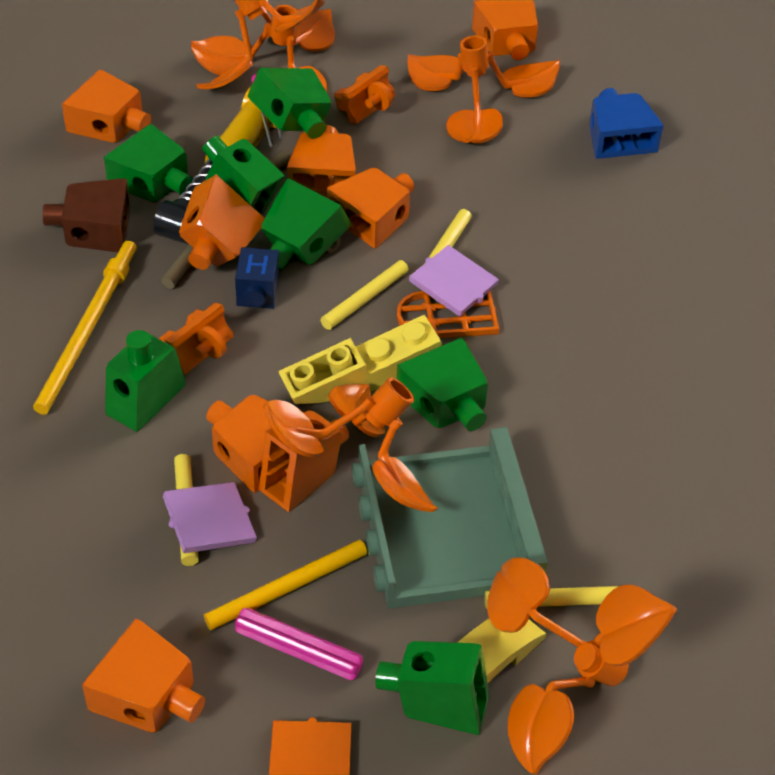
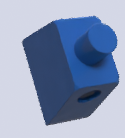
[589,88,663,159]

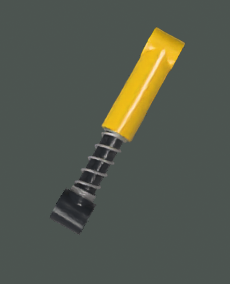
[154,87,277,244]

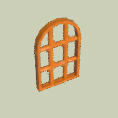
[396,291,500,338]

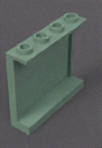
[352,427,548,609]

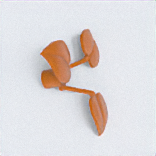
[195,0,325,90]
[190,5,335,92]
[407,35,560,143]
[263,377,438,512]
[487,557,677,775]

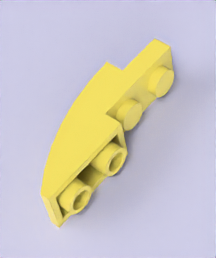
[278,314,442,404]

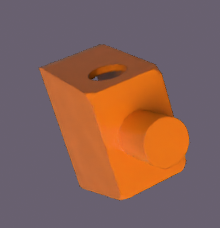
[472,0,538,60]
[62,69,151,143]
[287,125,356,197]
[327,168,414,249]
[179,175,265,270]
[206,395,272,493]
[258,410,349,512]
[82,618,206,733]

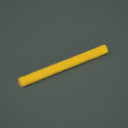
[203,539,367,631]

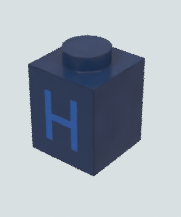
[235,247,280,309]

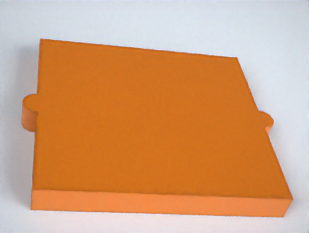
[269,717,351,775]

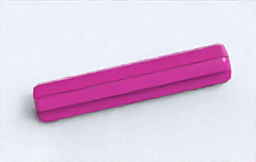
[235,608,363,680]

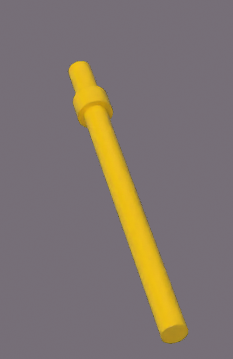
[33,241,137,415]

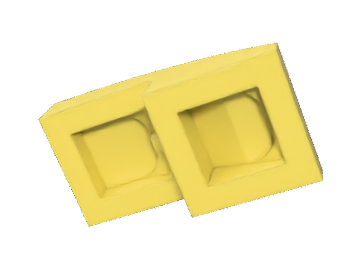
[457,619,546,683]

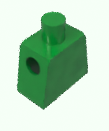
[247,68,331,139]
[104,124,193,202]
[202,135,284,214]
[261,178,352,271]
[105,330,186,432]
[396,338,488,431]
[375,641,489,735]

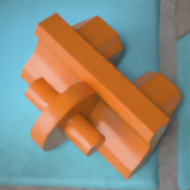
[334,65,395,124]
[159,302,234,375]

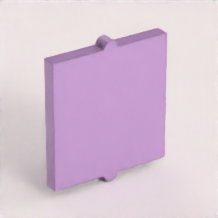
[409,245,499,317]
[163,482,257,553]

